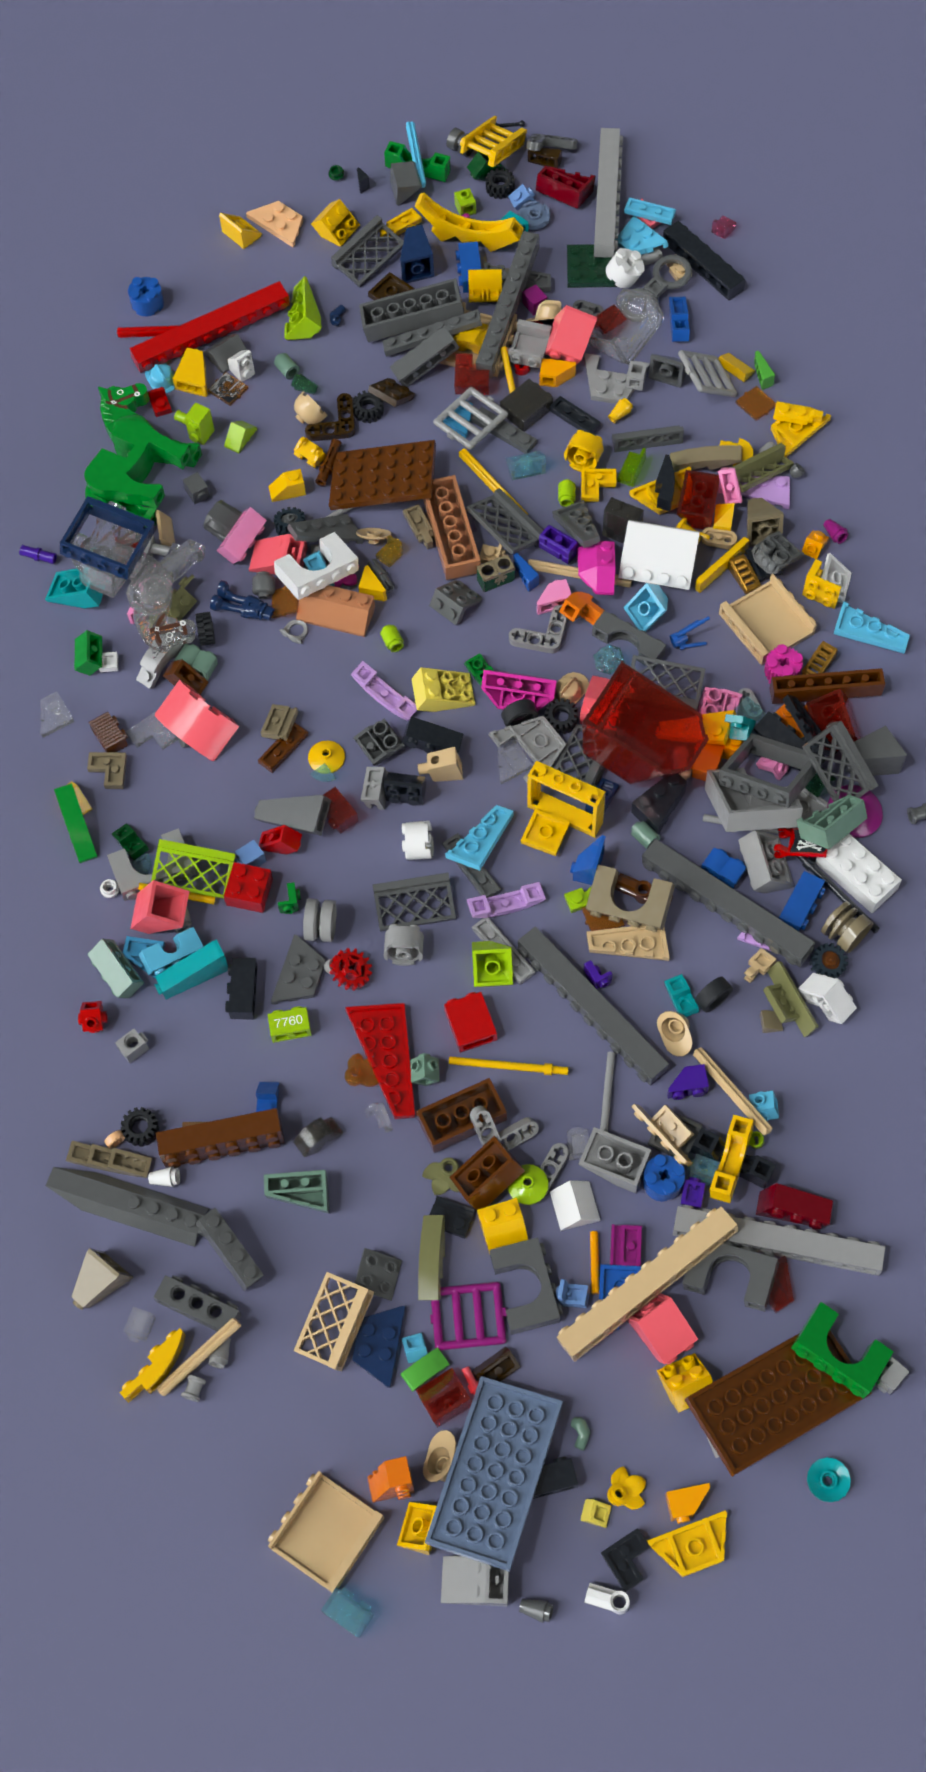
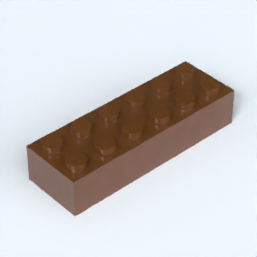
[156,1108,285,1168]

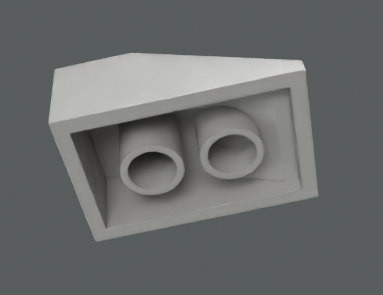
[579,1127,651,1193]

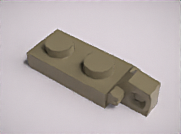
[403,504,434,550]

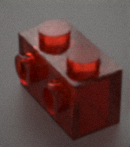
[323,787,359,834]

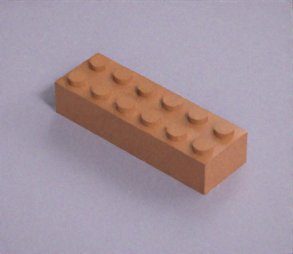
[423,475,481,580]

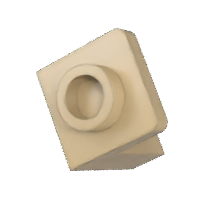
[479,543,506,564]

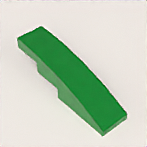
[54,783,97,863]

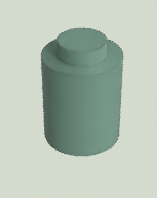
[274,353,300,379]
[631,821,661,849]

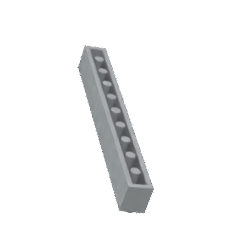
[594,128,623,257]
[673,1205,885,1276]

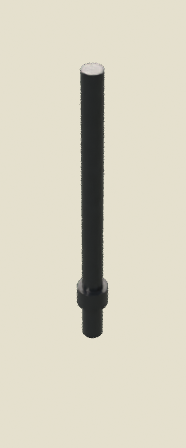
[796,856,880,934]

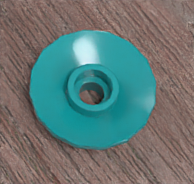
[807,1457,851,1503]

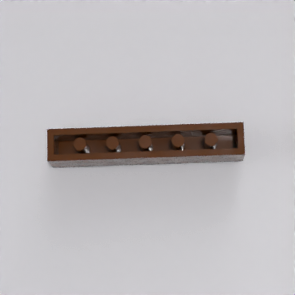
[769,668,885,704]

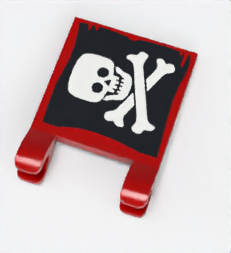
[774,828,828,858]

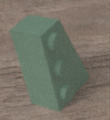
[796,795,867,849]
[264,1170,329,1214]

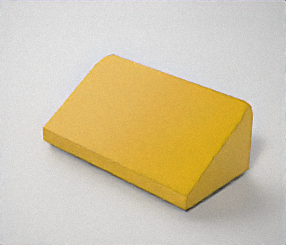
[719,353,755,382]

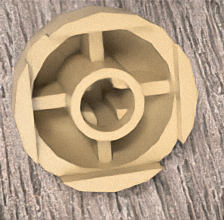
[294,391,327,424]

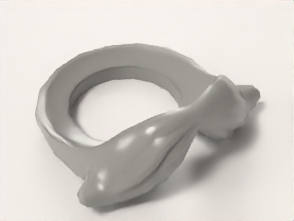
[279,620,308,644]

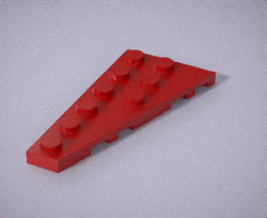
[345,1003,415,1119]

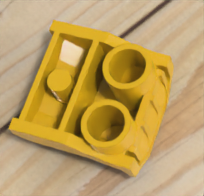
[453,323,489,354]

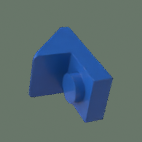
[256,1082,280,1112]

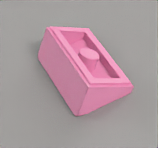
[718,467,743,504]

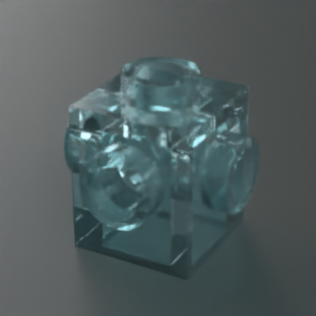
[593,644,625,674]

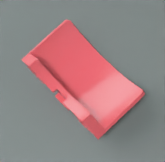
[155,680,239,761]

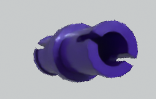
[19,544,57,564]

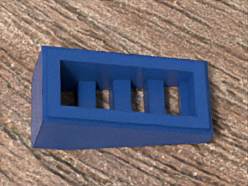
[513,553,539,591]

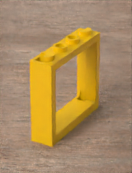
[527,761,606,838]

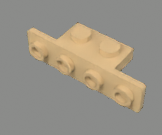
[631,1104,694,1166]

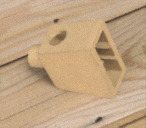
[418,747,463,782]

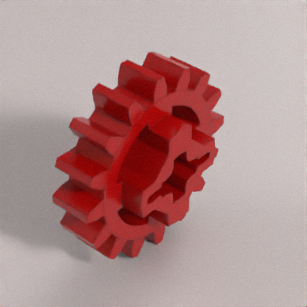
[330,948,372,991]

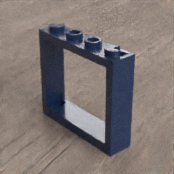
[60,496,155,580]

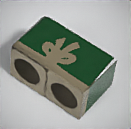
[477,554,515,592]

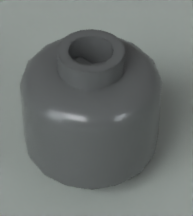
[252,571,275,599]

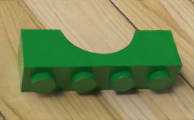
[384,141,451,182]

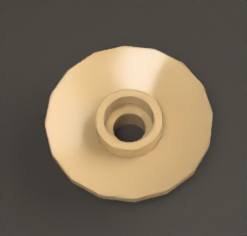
[356,528,391,544]

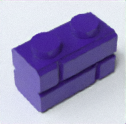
[539,525,578,564]

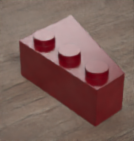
[536,166,595,209]

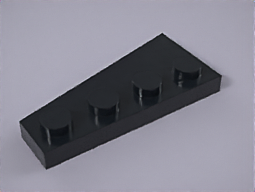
[782,695,837,756]

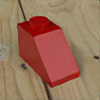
[258,825,302,855]

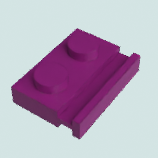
[610,1224,642,1266]

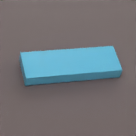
[624,197,676,225]

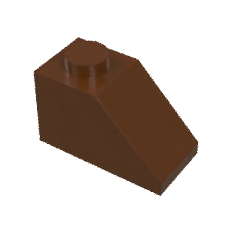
[163,659,208,695]

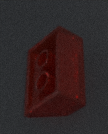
[677,470,720,530]
[806,688,861,751]

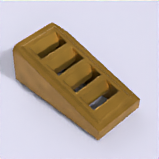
[728,554,762,594]
[801,641,838,674]

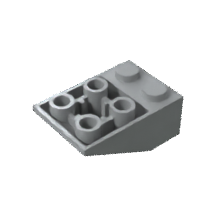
[441,1556,509,1607]

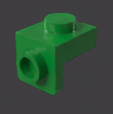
[278,882,301,914]

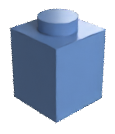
[235,840,266,867]

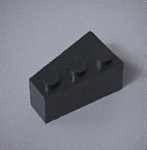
[631,769,687,834]

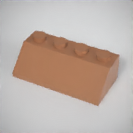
[296,585,375,637]

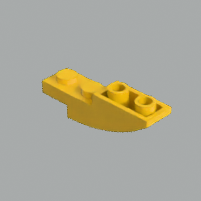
[119,1328,186,1403]

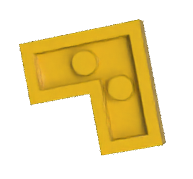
[581,469,616,502]

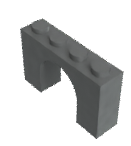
[490,1237,563,1335]
[682,1242,779,1312]

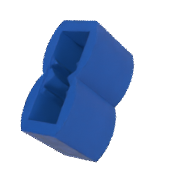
[701,848,746,889]

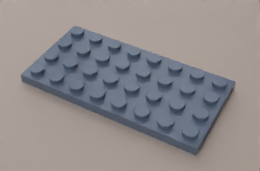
[425,1376,563,1572]

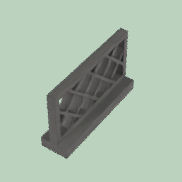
[331,215,404,288]
[466,488,543,555]
[624,655,706,714]
[802,721,879,802]
[554,724,618,787]
[372,872,456,932]

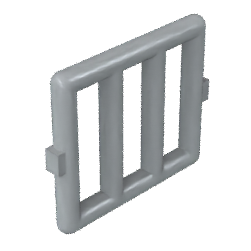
[678,350,737,397]
[433,387,508,449]

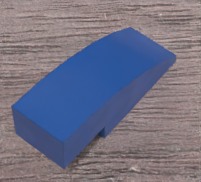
[669,296,690,342]

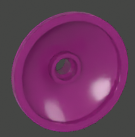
[827,785,883,838]

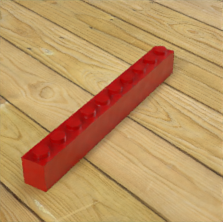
[129,281,290,373]

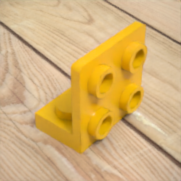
[802,559,841,609]

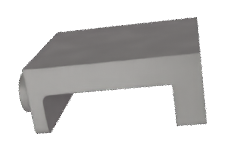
[508,319,551,369]

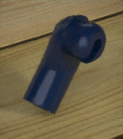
[329,304,346,326]

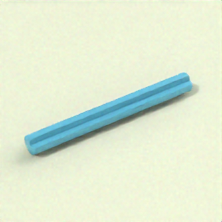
[406,121,426,188]

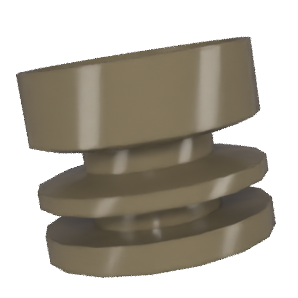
[821,901,874,954]

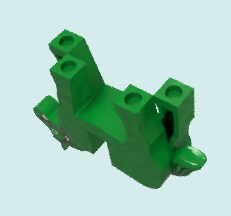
[84,383,202,528]

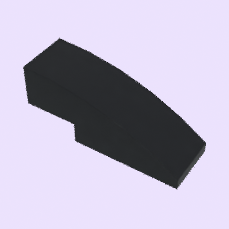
[655,454,675,511]

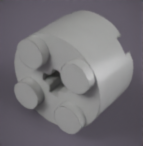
[384,924,424,966]

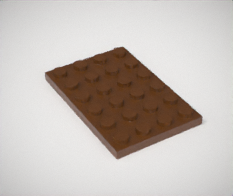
[329,440,436,510]

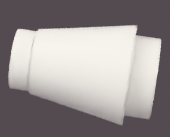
[148,1167,180,1187]

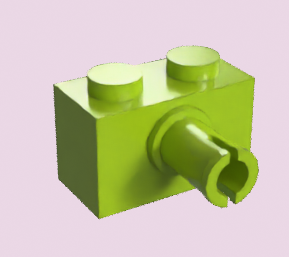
[174,402,215,445]

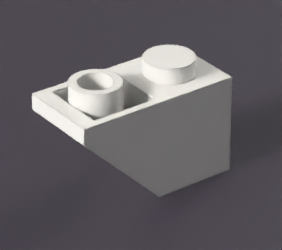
[227,350,255,383]

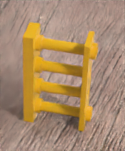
[460,116,527,167]

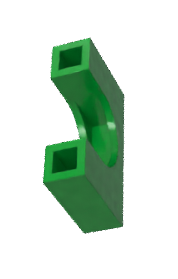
[791,1302,894,1399]

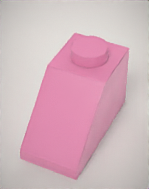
[537,579,571,615]

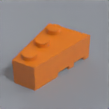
[367,1456,415,1503]

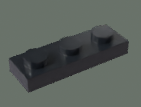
[549,396,600,434]

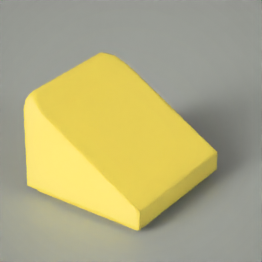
[581,1499,612,1528]

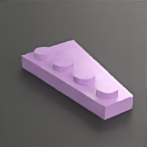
[719,476,790,510]

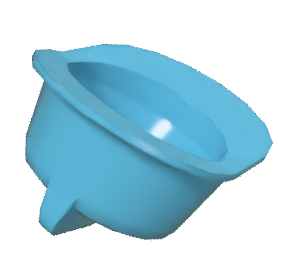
[145,363,175,393]

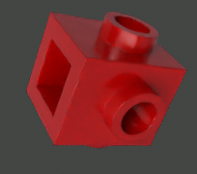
[78,1001,108,1033]

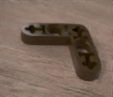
[305,393,355,441]

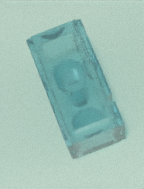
[321,1587,374,1639]

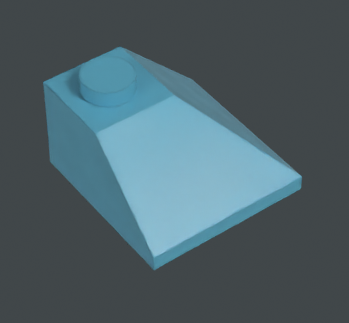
[623,583,668,632]

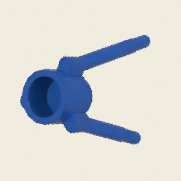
[669,616,710,650]

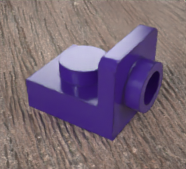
[583,960,613,989]
[680,1177,705,1209]

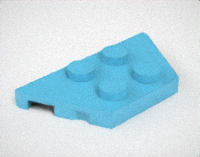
[615,216,669,255]

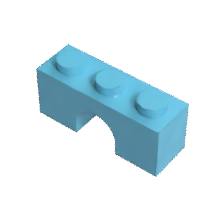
[139,927,204,975]

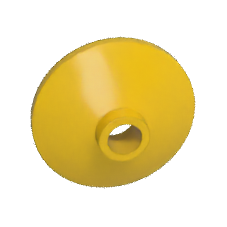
[308,740,345,774]

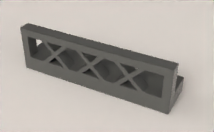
[612,425,684,452]

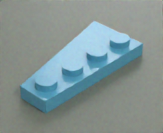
[833,601,910,653]
[445,805,514,871]

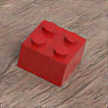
[224,862,273,913]

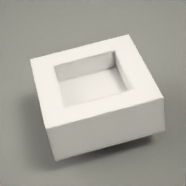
[99,652,118,672]

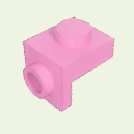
[756,756,789,780]

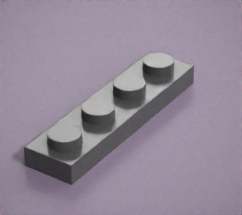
[471,407,537,455]

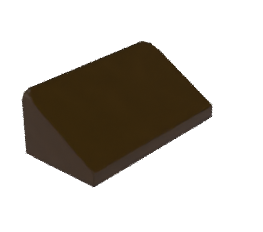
[472,1347,521,1382]

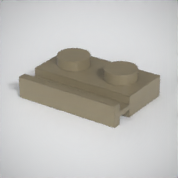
[260,704,299,741]

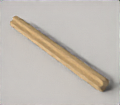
[528,559,632,587]
[693,1047,772,1135]

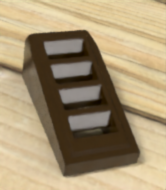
[528,148,562,168]

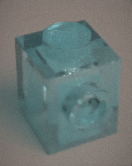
[687,1154,720,1186]

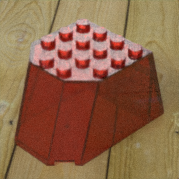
[582,662,709,784]

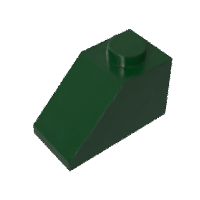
[467,152,506,181]

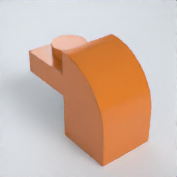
[559,592,604,625]

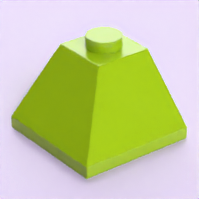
[472,941,513,987]

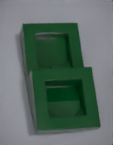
[112,823,149,860]

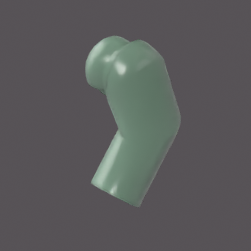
[571,1417,590,1451]

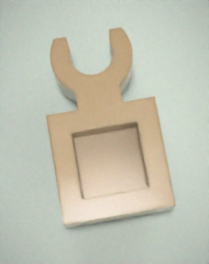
[666,262,692,281]

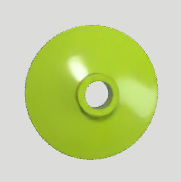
[508,1164,548,1205]

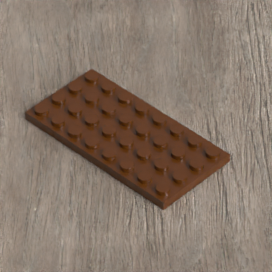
[685,1330,872,1477]

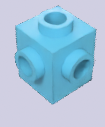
[749,1091,779,1121]

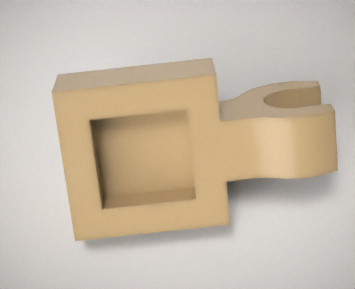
[744,948,777,983]

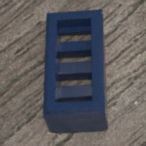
[585,778,619,814]

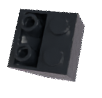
[384,772,426,806]

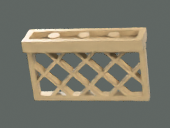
[294,1272,374,1372]

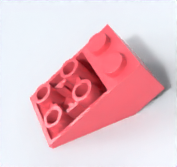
[249,534,308,575]

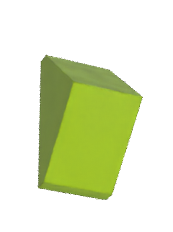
[224,421,257,453]

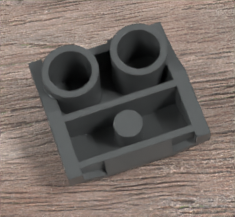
[203,500,242,542]
[752,531,804,574]
[353,718,406,766]

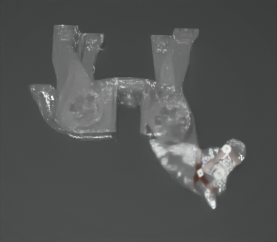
[71,501,205,659]

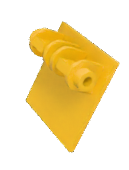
[468,269,502,302]

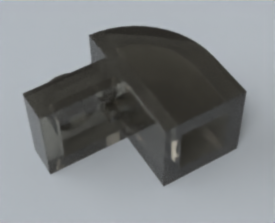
[293,1117,343,1157]

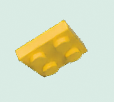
[521,809,570,856]

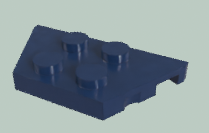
[352,1306,406,1388]

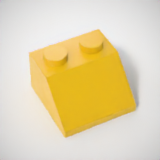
[477,1198,529,1254]

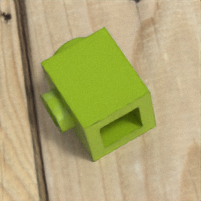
[454,188,476,216]

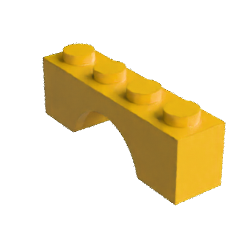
[710,1114,754,1203]

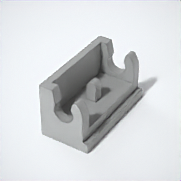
[361,767,388,810]

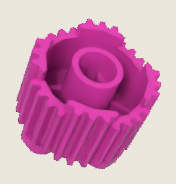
[764,644,803,684]

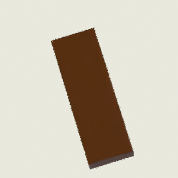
[258,722,308,773]

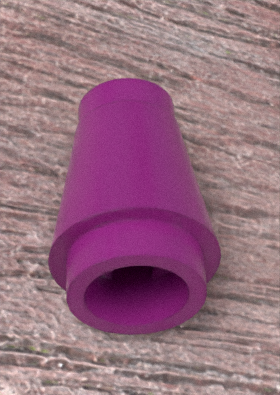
[823,519,848,544]

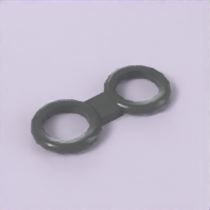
[619,255,692,323]

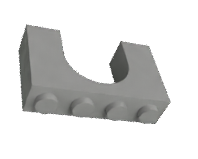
[107,828,196,901]

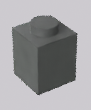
[183,472,210,504]

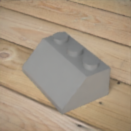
[738,830,794,894]

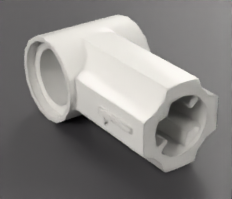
[585,1583,630,1615]

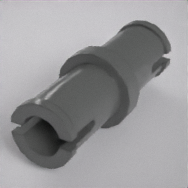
[367,558,395,593]

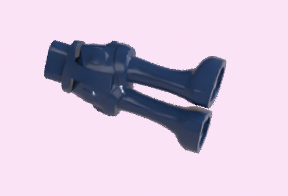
[210,580,275,621]

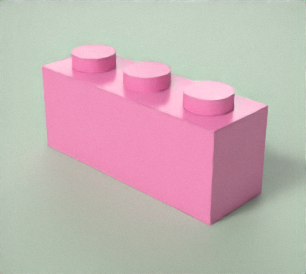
[217,507,267,564]

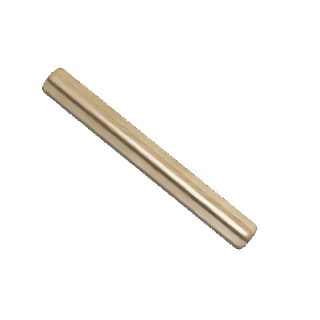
[157,1318,241,1396]

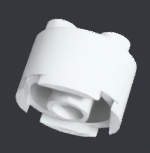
[606,248,644,289]
[402,821,434,860]

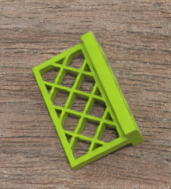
[151,839,235,899]

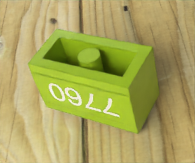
[267,1006,312,1043]

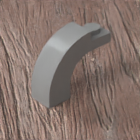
[136,631,190,689]

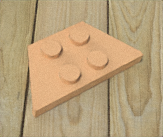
[246,201,303,247]

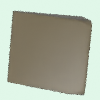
[760,1010,783,1033]

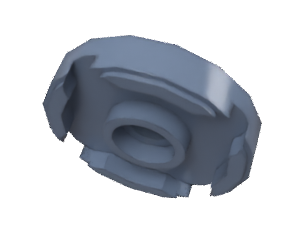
[518,201,550,230]

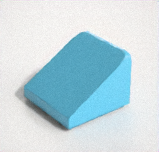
[401,1332,428,1363]

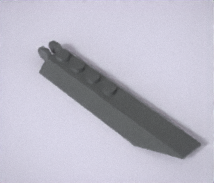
[45,1167,210,1247]

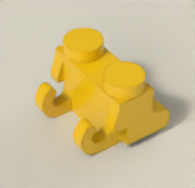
[293,436,326,469]

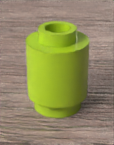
[558,479,576,507]
[380,625,404,652]

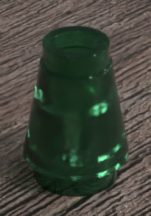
[291,374,318,395]

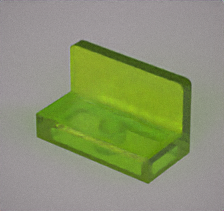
[617,448,646,487]

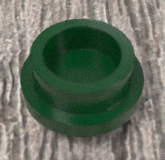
[328,165,344,181]

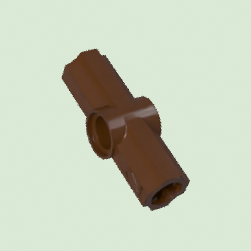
[615,873,673,904]

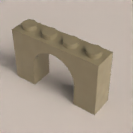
[586,864,675,932]

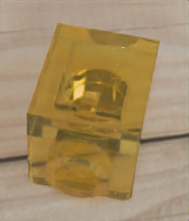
[376,535,403,568]

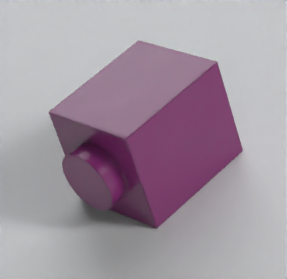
[522,284,547,316]

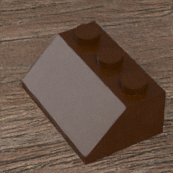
[450,1136,525,1210]

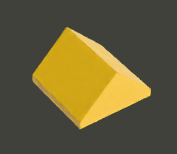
[219,213,262,249]
[397,1502,437,1555]

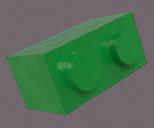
[74,630,102,676]

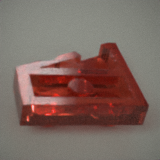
[768,1255,794,1313]

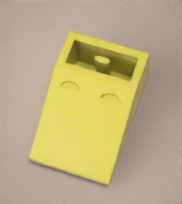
[412,667,475,712]

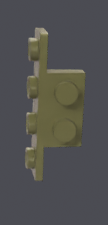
[144,574,197,630]
[763,961,818,1037]

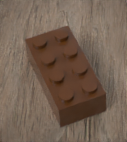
[416,1078,507,1153]

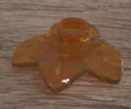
[344,1053,378,1087]

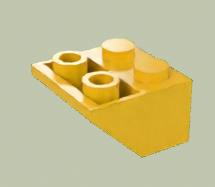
[311,199,360,247]
[656,1353,713,1413]

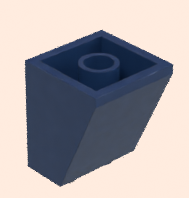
[400,225,434,283]

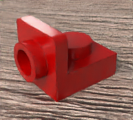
[148,387,172,417]

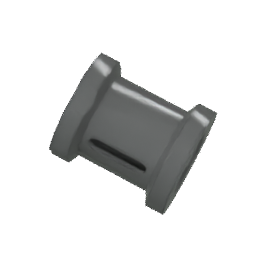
[907,803,926,824]

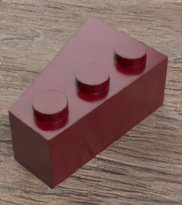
[756,1183,833,1229]

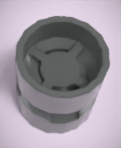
[446,127,474,157]

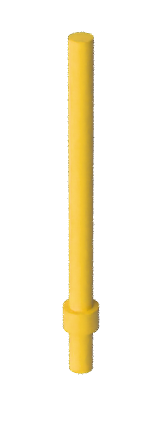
[449,1056,568,1076]

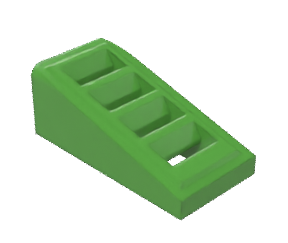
[754,350,775,390]

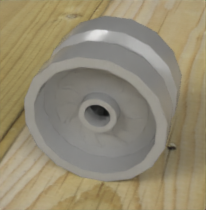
[303,898,337,942]

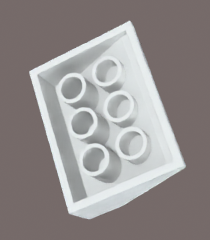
[618,520,700,590]

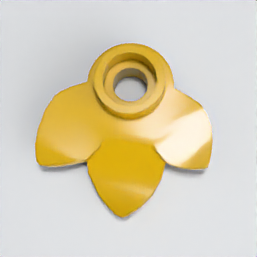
[607,1466,646,1510]

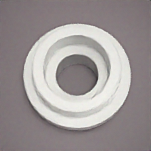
[100,879,120,898]

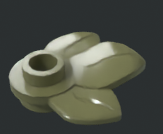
[422,1157,459,1196]

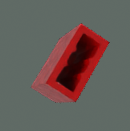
[444,992,497,1053]

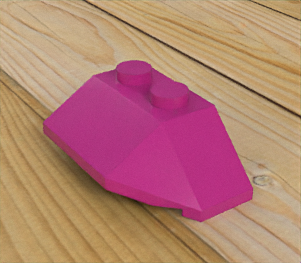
[578,541,615,595]
[481,670,557,711]

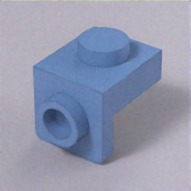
[508,184,536,210]
[556,1279,590,1308]

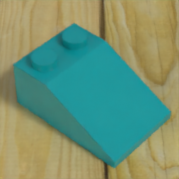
[45,566,110,608]

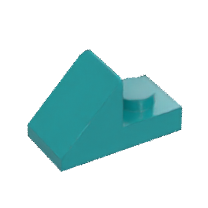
[725,714,756,741]

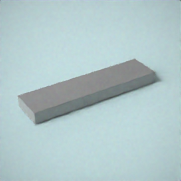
[472,917,535,985]

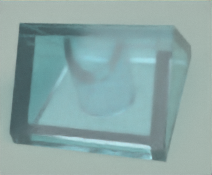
[505,451,546,481]

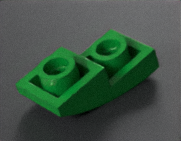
[464,653,494,686]

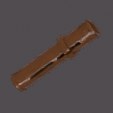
[315,439,342,486]

